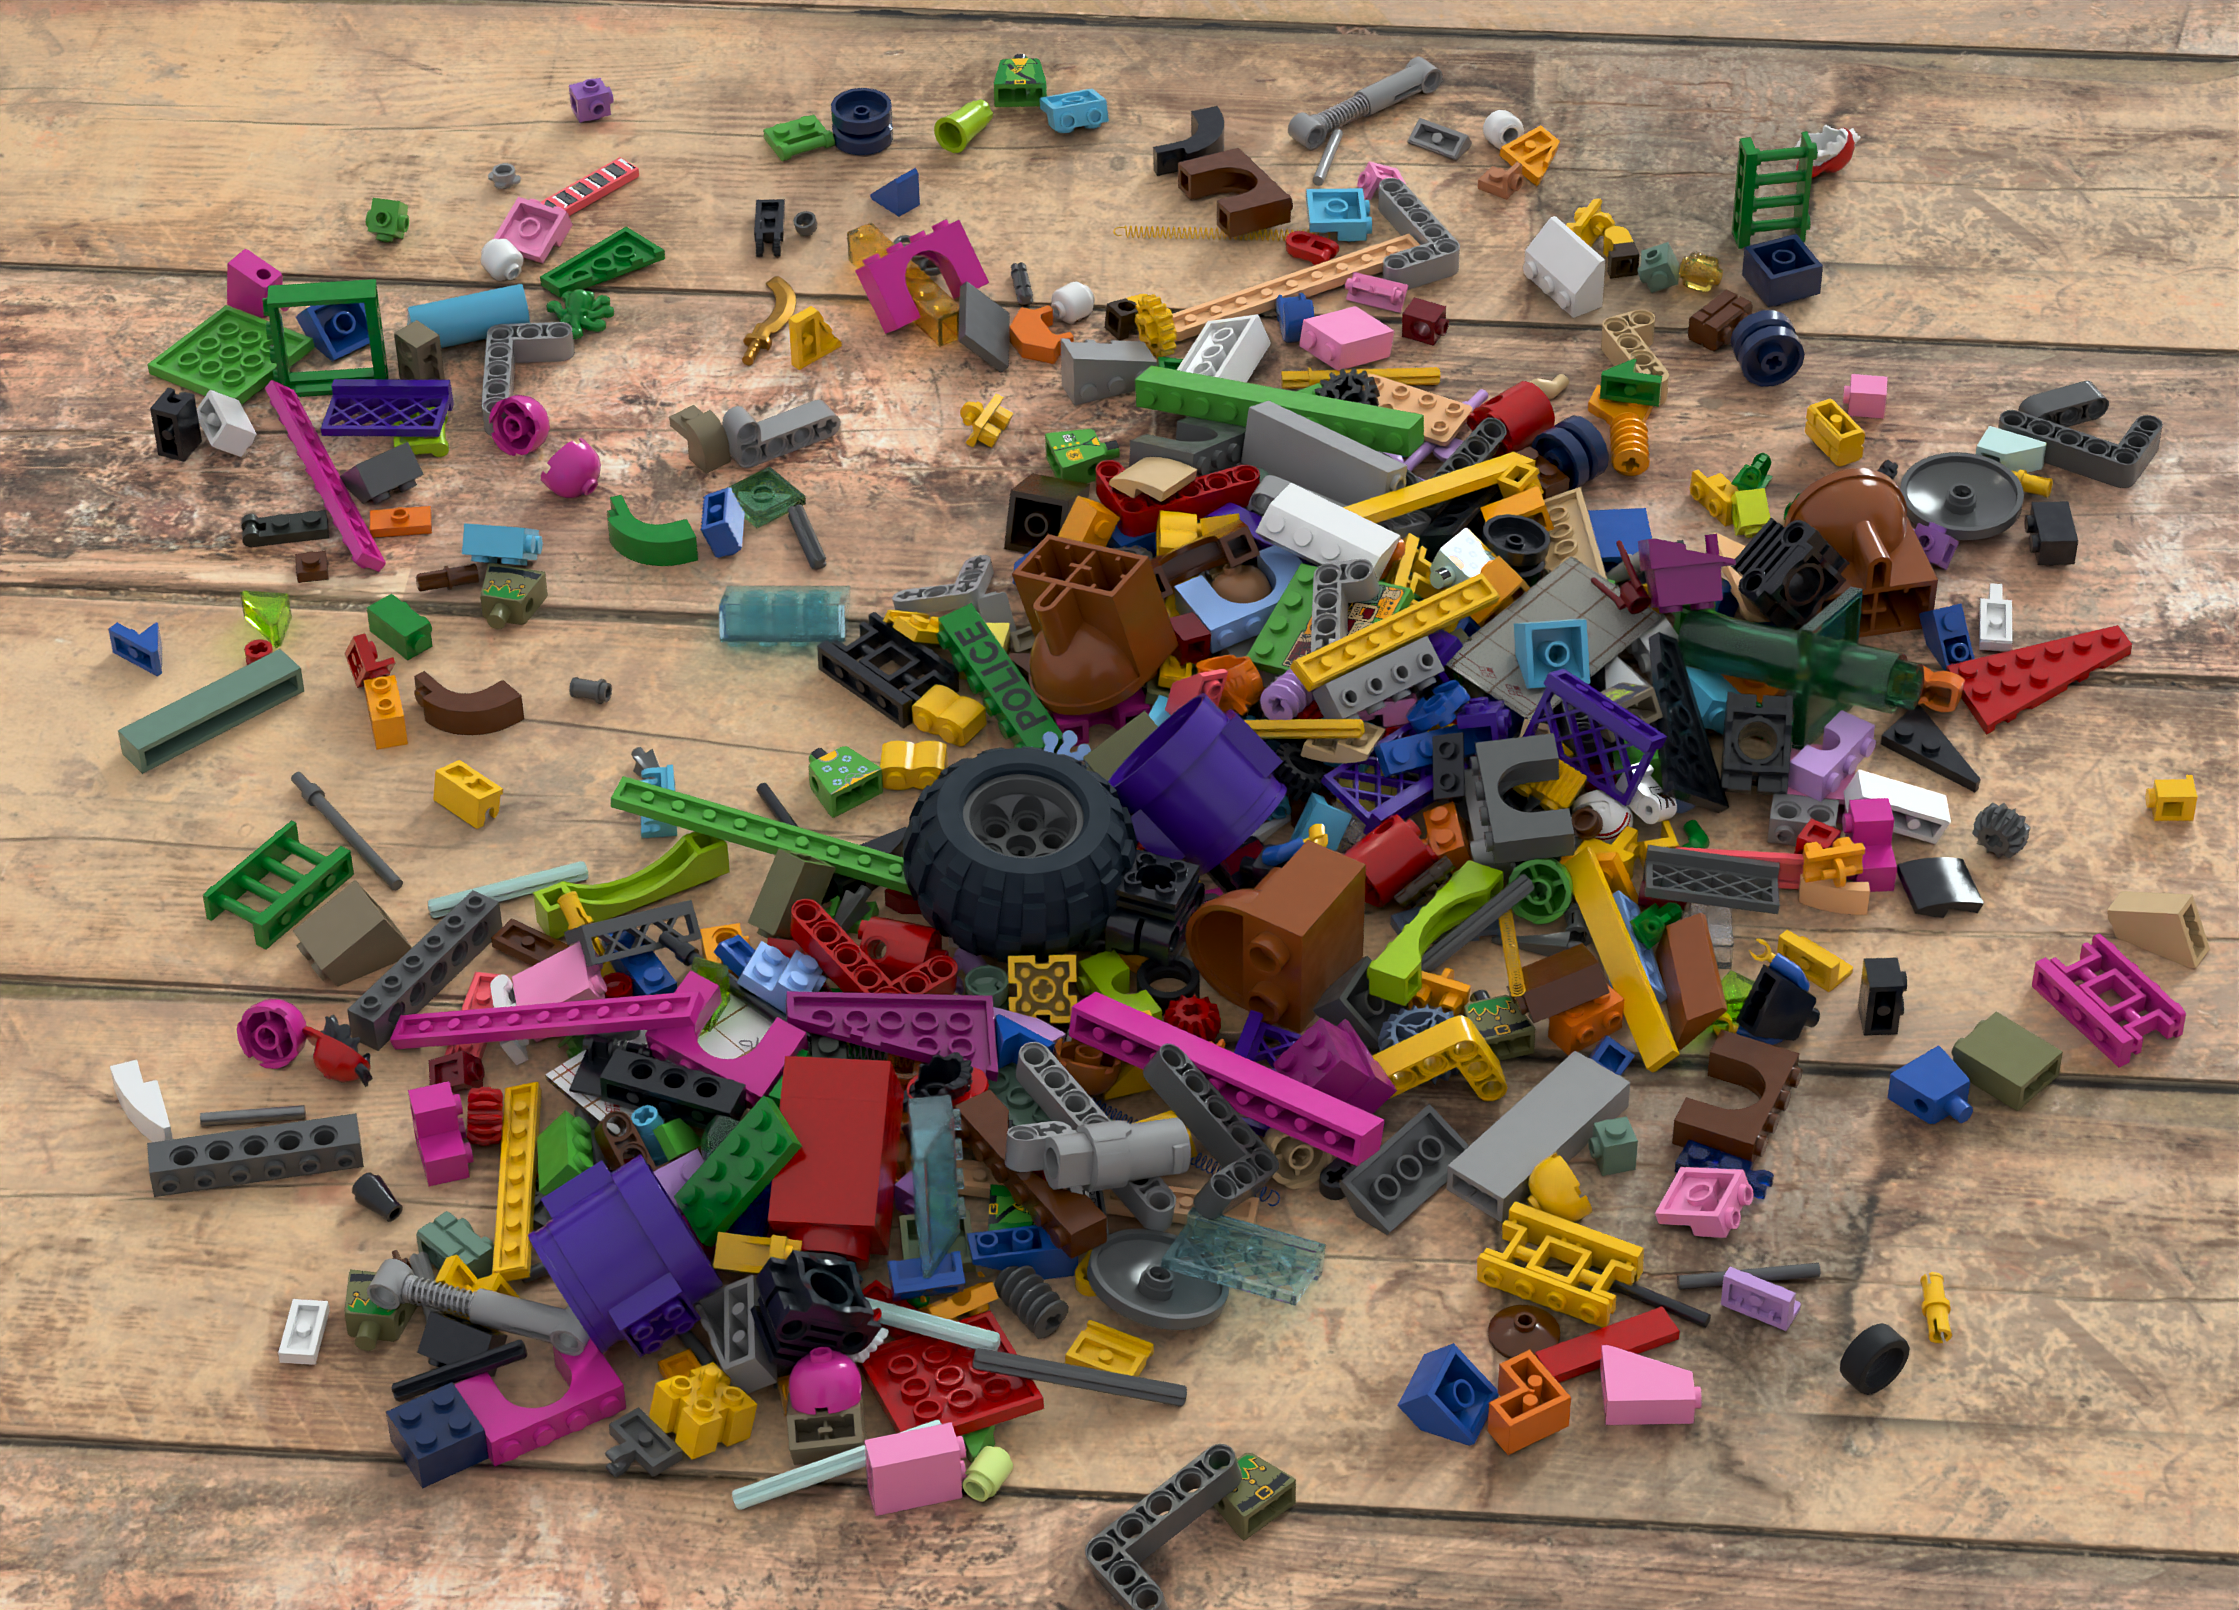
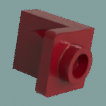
[428,1051,485,1092]

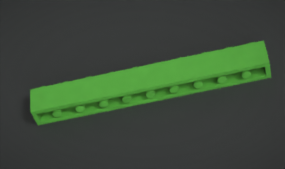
[1135,365,1424,457]

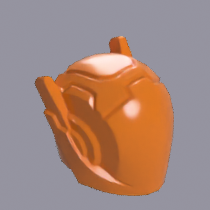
[1196,655,1265,716]

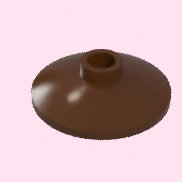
[1488,1305,1560,1359]

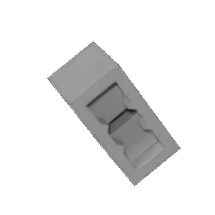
[1767,793,1839,846]

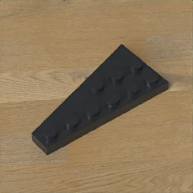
[1649,632,1729,813]

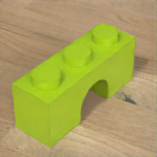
[1076,949,1162,1021]

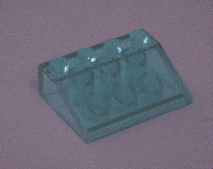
[719,586,851,647]
[908,1095,966,1278]

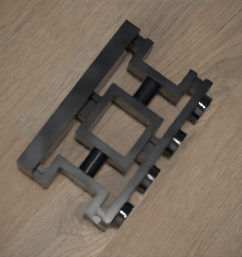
[817,612,959,729]

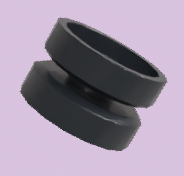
[1480,514,1550,588]

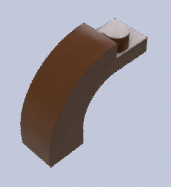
[414,671,524,735]

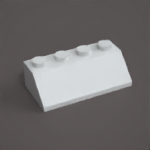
[1177,314,1271,383]
[1255,483,1401,581]

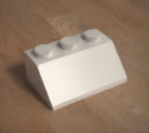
[1523,216,1605,318]

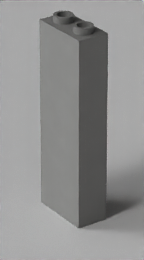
[1241,401,1408,506]
[1447,1051,1630,1223]

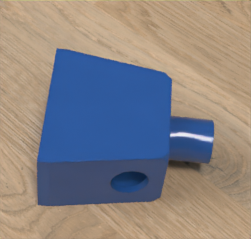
[1887,1045,1973,1124]

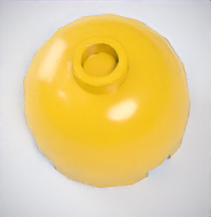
[1526,1152,1592,1222]

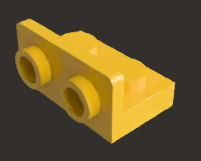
[1689,469,1739,527]

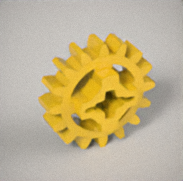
[1135,294,1177,359]

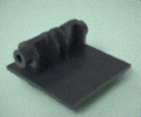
[569,1034,655,1097]

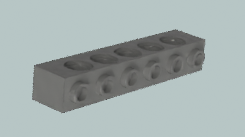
[347,890,502,1051]
[147,1113,364,1197]

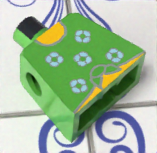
[808,746,883,818]

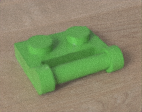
[763,115,835,161]

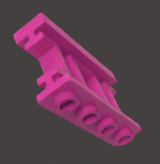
[2032,933,2186,1068]

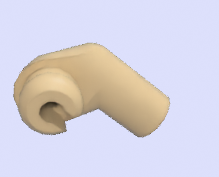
[1529,374,1569,400]

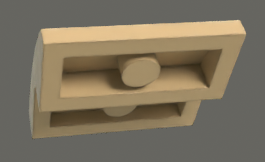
[1109,457,1197,502]
[1301,721,1385,763]

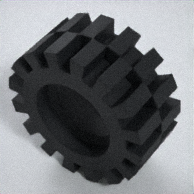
[1272,742,1328,802]

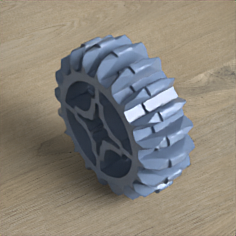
[1378,1004,1459,1085]

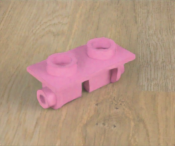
[1345,272,1409,313]

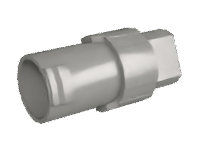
[1005,1117,1191,1192]

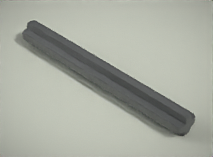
[1421,874,1534,973]

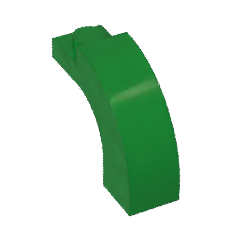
[607,494,698,566]

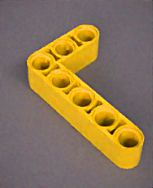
[1372,1016,1508,1101]

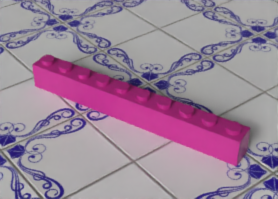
[1069,991,1384,1166]

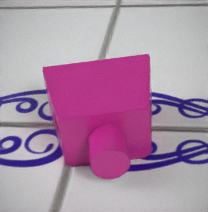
[227,248,290,318]

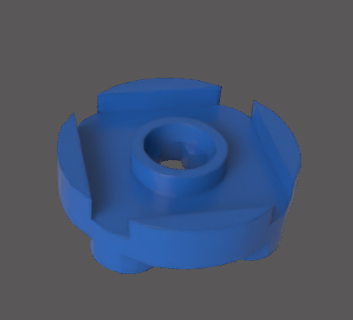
[1406,680,1470,734]

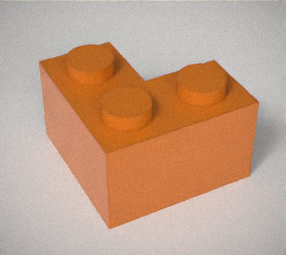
[1487,1350,1571,1455]

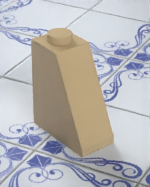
[2107,891,2210,969]

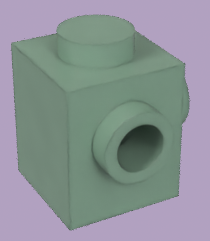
[1638,242,1679,293]
[1588,1116,1638,1176]

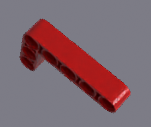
[1096,460,1260,537]
[790,899,958,995]

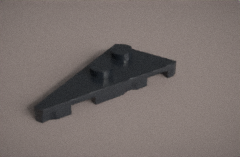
[1881,704,1981,793]

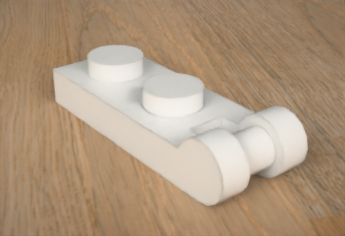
[490,974,529,1065]

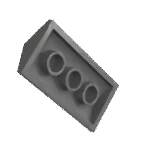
[1339,1104,1469,1235]

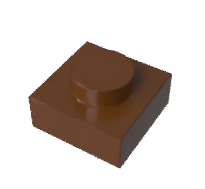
[295,551,329,583]

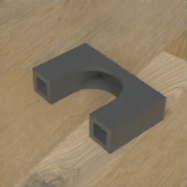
[1129,416,1246,478]
[1470,733,1574,864]

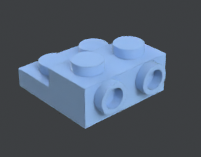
[736,941,827,1014]

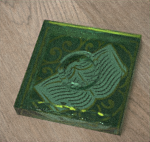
[729,466,806,528]

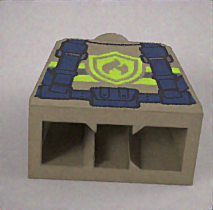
[1598,682,1663,743]

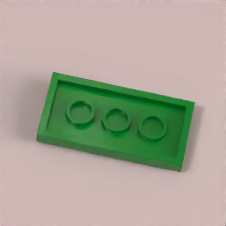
[674,1095,802,1248]

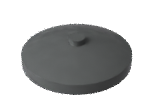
[1900,452,2024,540]
[1087,1229,1229,1330]

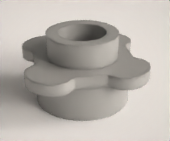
[488,163,521,189]

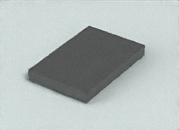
[958,281,1010,372]

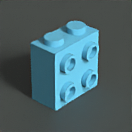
[462,523,543,566]
[1686,667,1741,734]

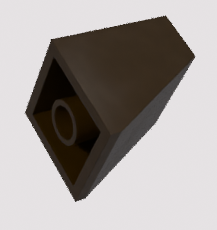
[1004,473,1090,553]

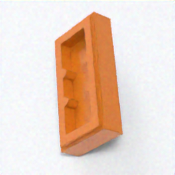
[370,506,432,538]

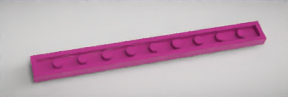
[265,380,386,572]
[390,991,705,1050]

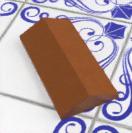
[1655,913,1727,1050]

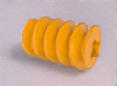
[1610,412,1650,476]

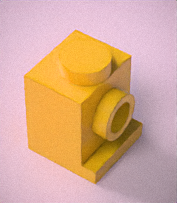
[1496,460,1544,498]
[2145,775,2198,821]

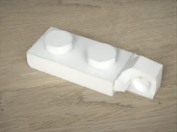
[1979,583,2012,651]

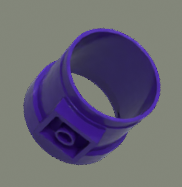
[1108,693,1287,877]
[528,1154,724,1358]

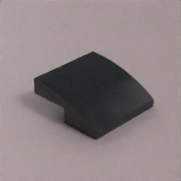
[1897,857,1984,918]

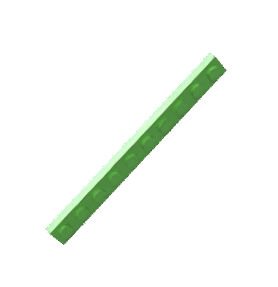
[611,776,911,895]

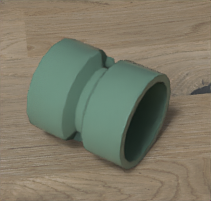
[965,965,1009,1011]

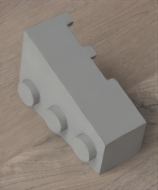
[1061,338,1157,406]
[694,1275,777,1394]

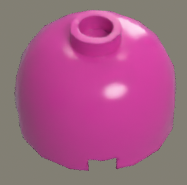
[489,395,550,456]
[541,438,601,498]
[236,999,307,1069]
[789,1347,863,1415]

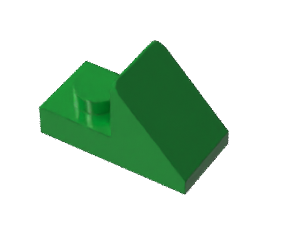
[1600,359,1662,407]

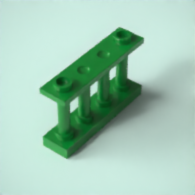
[1732,131,1818,249]
[203,820,354,950]

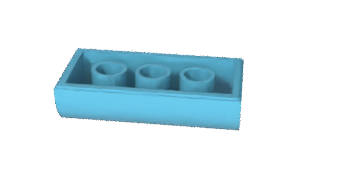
[407,284,530,348]

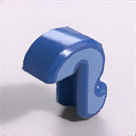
[1275,293,1314,343]

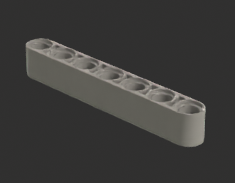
[1016,1042,1176,1231]

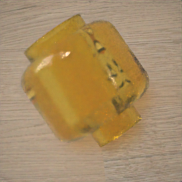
[1679,251,1723,293]

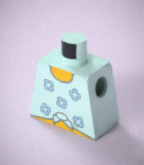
[1429,528,1497,589]

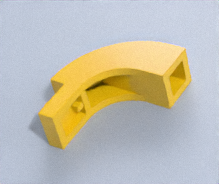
[713,1232,802,1275]

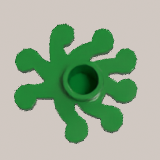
[546,289,615,340]

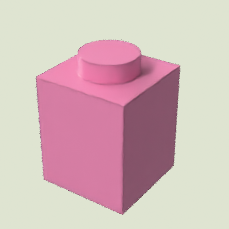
[1843,374,1887,419]

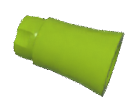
[934,99,993,153]

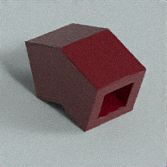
[884,888,922,915]

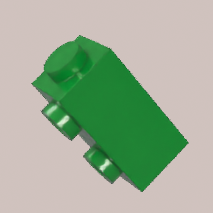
[366,594,433,660]

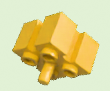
[1008,955,1077,1023]
[649,1362,758,1460]

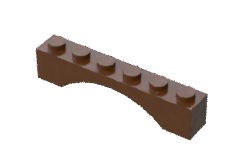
[953,1090,1107,1259]

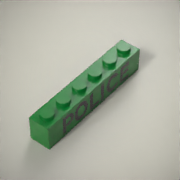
[936,603,1063,754]

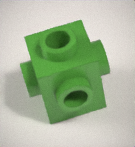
[366,198,409,243]

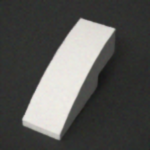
[110,1060,173,1142]

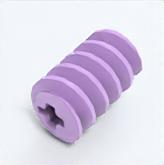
[1260,669,1320,720]

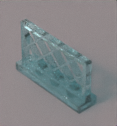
[1161,1207,1326,1306]

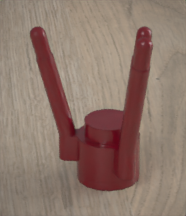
[1591,540,1651,614]

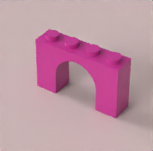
[855,219,989,334]
[645,970,809,1109]
[455,1338,626,1467]

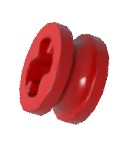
[244,639,273,665]

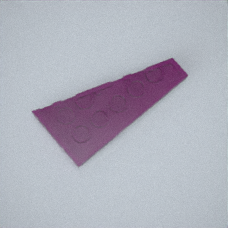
[786,991,998,1082]

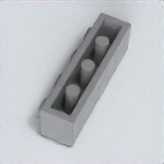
[1311,636,1444,719]

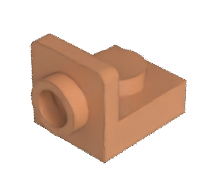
[1478,162,1524,200]

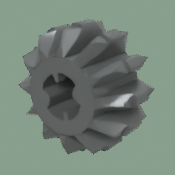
[1972,803,2031,858]

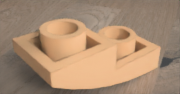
[1798,874,1870,915]

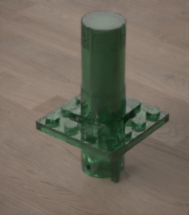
[1678,587,1924,750]

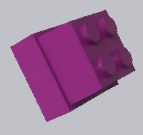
[1638,534,1736,614]
[1273,1018,1397,1114]

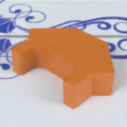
[1009,305,1074,364]

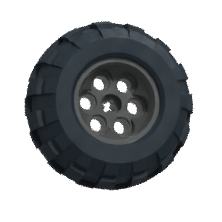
[903,746,1137,963]

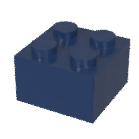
[1742,234,1823,307]
[386,1382,489,1489]

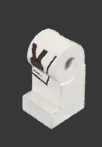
[1615,762,1677,824]

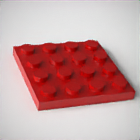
[857,1310,1045,1437]

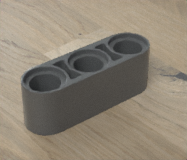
[2018,381,2109,427]

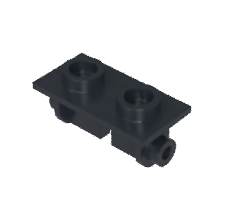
[1432,732,1465,803]

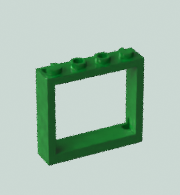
[262,279,389,397]

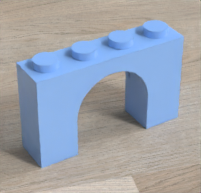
[1174,545,1302,654]

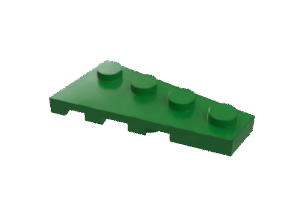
[540,227,665,298]

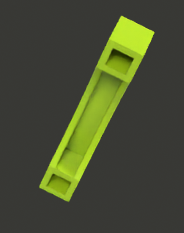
[533,832,730,939]
[1367,860,1503,1006]

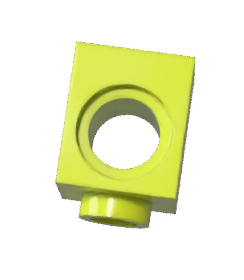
[1731,488,1770,538]

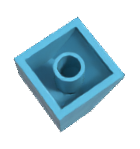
[1514,619,1590,688]

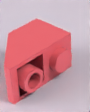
[1165,669,1228,715]

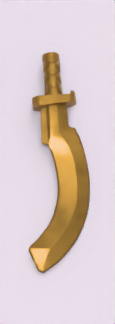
[742,276,796,366]

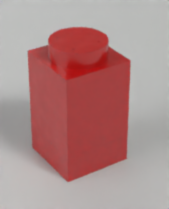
[768,1056,904,1272]

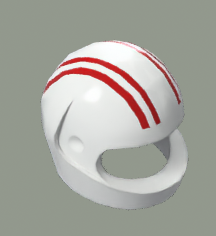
[1571,790,1633,844]

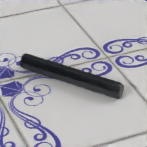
[391,1340,528,1402]

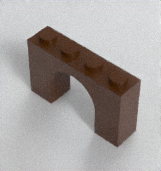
[1178,148,1293,238]
[1150,519,1260,599]
[1672,1029,1803,1169]

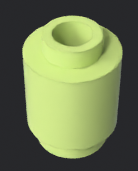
[962,1446,1013,1501]

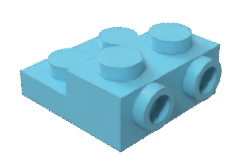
[1039,89,1109,133]
[1306,188,1372,242]

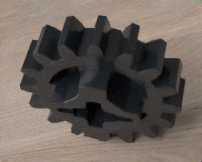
[1314,368,1380,406]

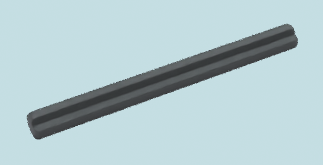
[972,1348,1187,1407]

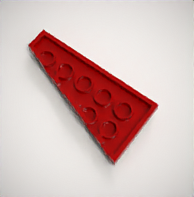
[1946,625,2132,735]

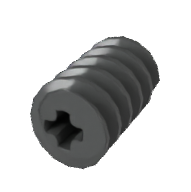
[994,1265,1069,1339]

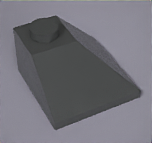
[1313,956,1409,1049]

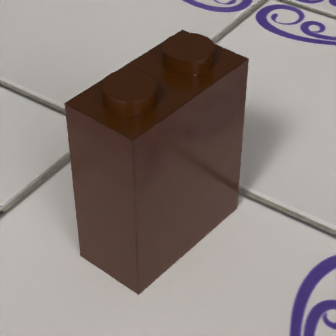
[1506,943,1610,1023]

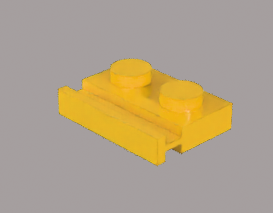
[883,610,939,644]
[1065,1319,1154,1377]

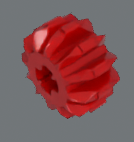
[1163,994,1221,1042]
[467,1087,503,1146]

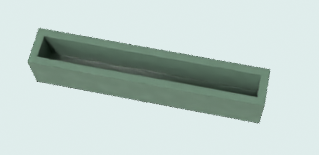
[118,649,304,774]

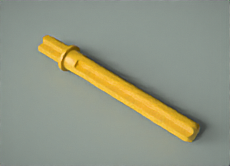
[1281,367,1441,389]
[1244,719,1365,739]

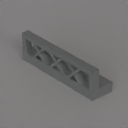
[564,900,702,967]

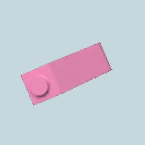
[1600,1345,1701,1425]

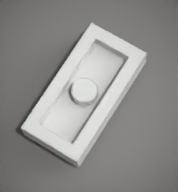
[278,1299,330,1365]

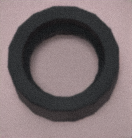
[1137,956,1200,1016]
[1840,1323,1910,1395]

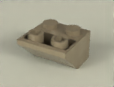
[787,1392,866,1465]

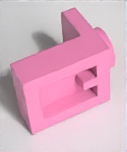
[1357,162,1406,200]

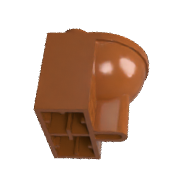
[1784,468,1938,644]
[1012,534,1179,715]
[1185,840,1366,1034]

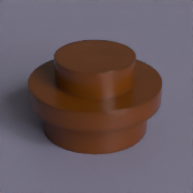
[1571,808,1603,840]

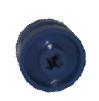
[831,88,893,155]
[1730,310,1805,387]
[1532,415,1609,491]

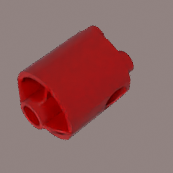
[1467,381,1555,458]
[1342,814,1438,907]
[858,916,949,981]

